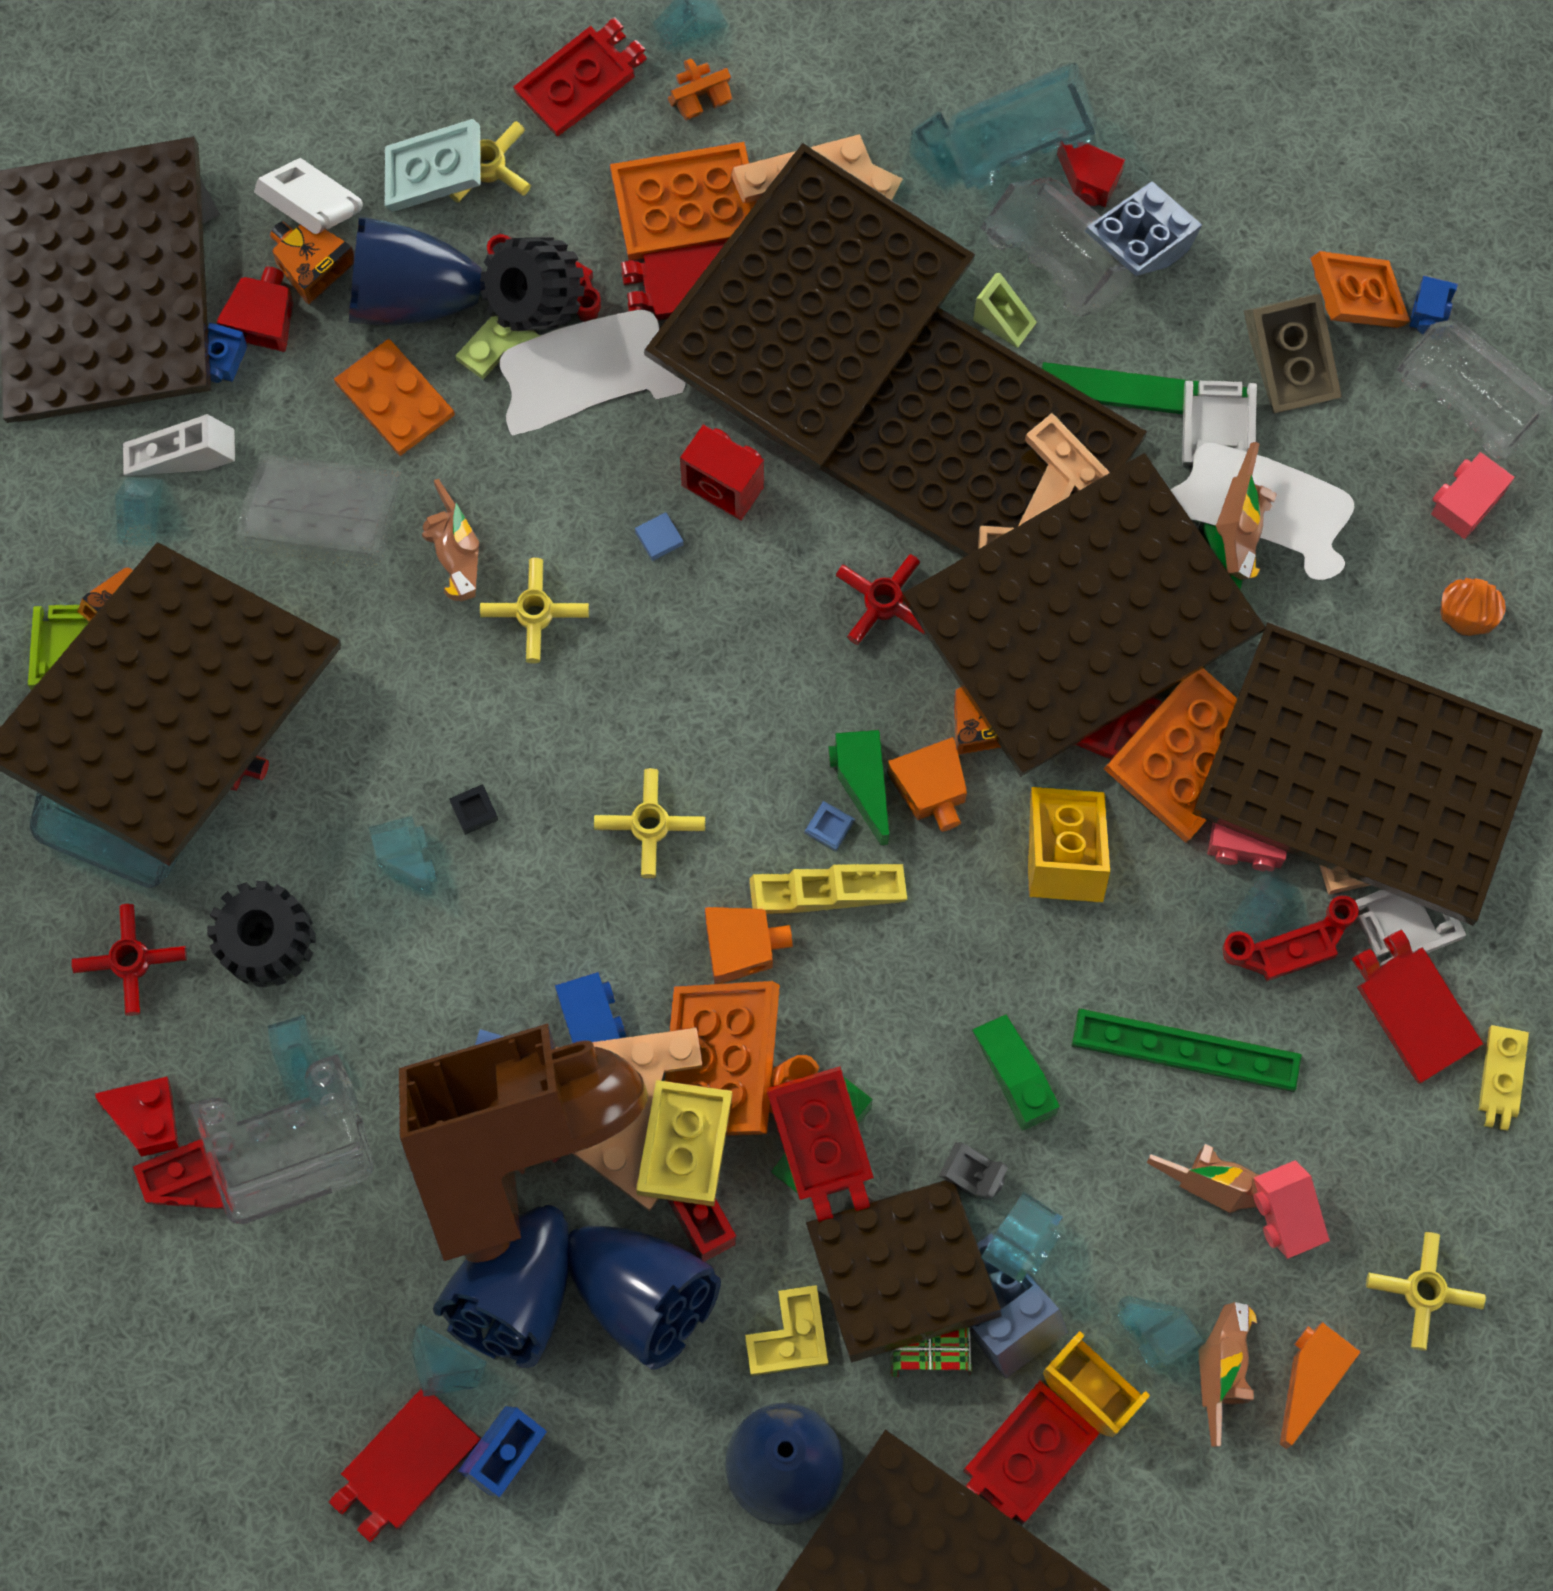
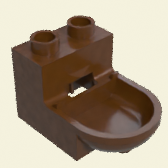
[399,1023,648,1262]

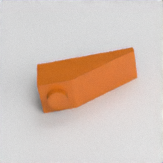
[1280,1322,1361,1449]

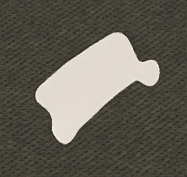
[500,310,686,435]
[1171,443,1354,580]

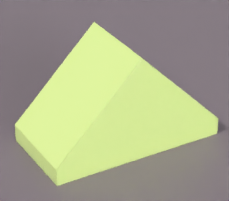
[973,273,1037,348]

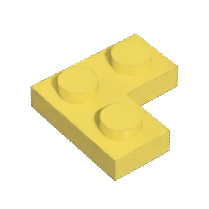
[745,1285,828,1376]

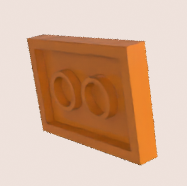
[1310,251,1410,328]
[334,338,455,456]

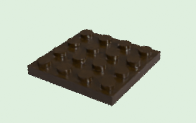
[806,1180,1002,1363]

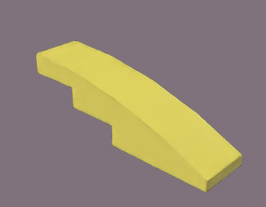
[749,864,907,914]

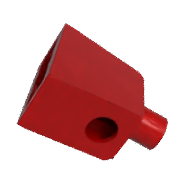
[216,266,293,352]

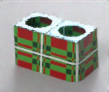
[890,1327,972,1377]

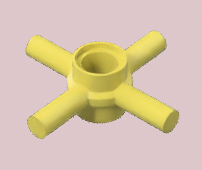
[449,121,531,203]
[480,558,589,663]
[594,768,705,878]
[1366,1232,1486,1351]

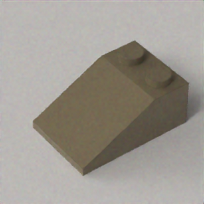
[1244,294,1342,414]

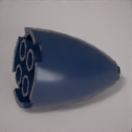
[348,217,485,325]
[433,1205,569,1368]
[568,1226,721,1369]
[725,1403,844,1525]

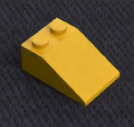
[1028,787,1110,902]

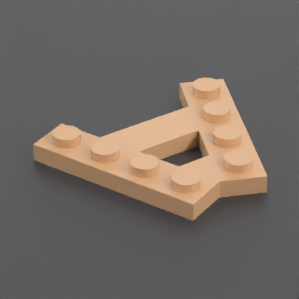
[731,134,903,204]
[978,413,1110,549]
[556,1028,702,1212]

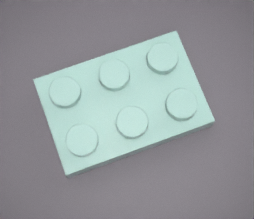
[385,119,481,212]

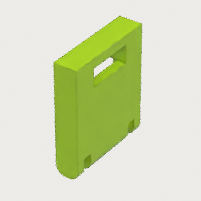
[28,605,89,690]

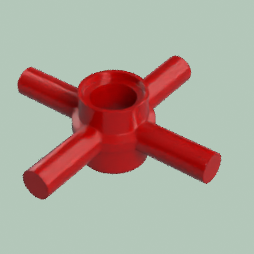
[836,554,925,645]
[72,904,188,1016]

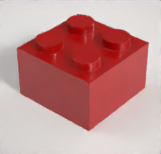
[680,424,764,520]

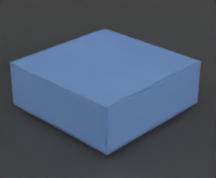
[635,512,683,561]
[804,801,855,851]

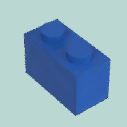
[555,972,626,1043]
[458,1406,547,1498]

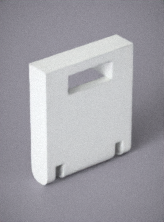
[254,158,363,234]
[1182,380,1257,466]
[1355,890,1466,965]

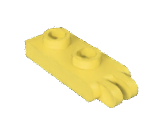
[1478,1025,1529,1131]

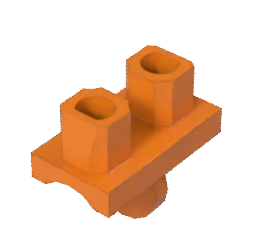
[668,58,732,120]

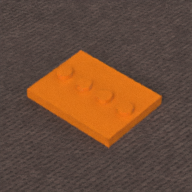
[610,142,757,261]
[1104,668,1237,843]
[665,981,780,1136]

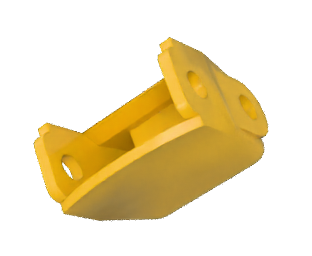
[1043,1331,1150,1437]

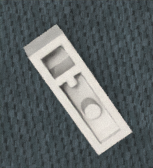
[123,414,235,476]

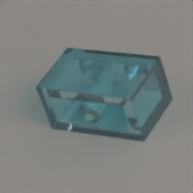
[981,1192,1063,1283]

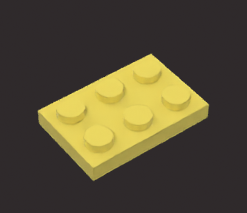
[636,1080,732,1206]

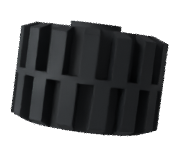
[480,237,585,331]
[207,881,316,988]

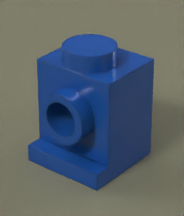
[1409,276,1458,336]
[207,322,248,383]

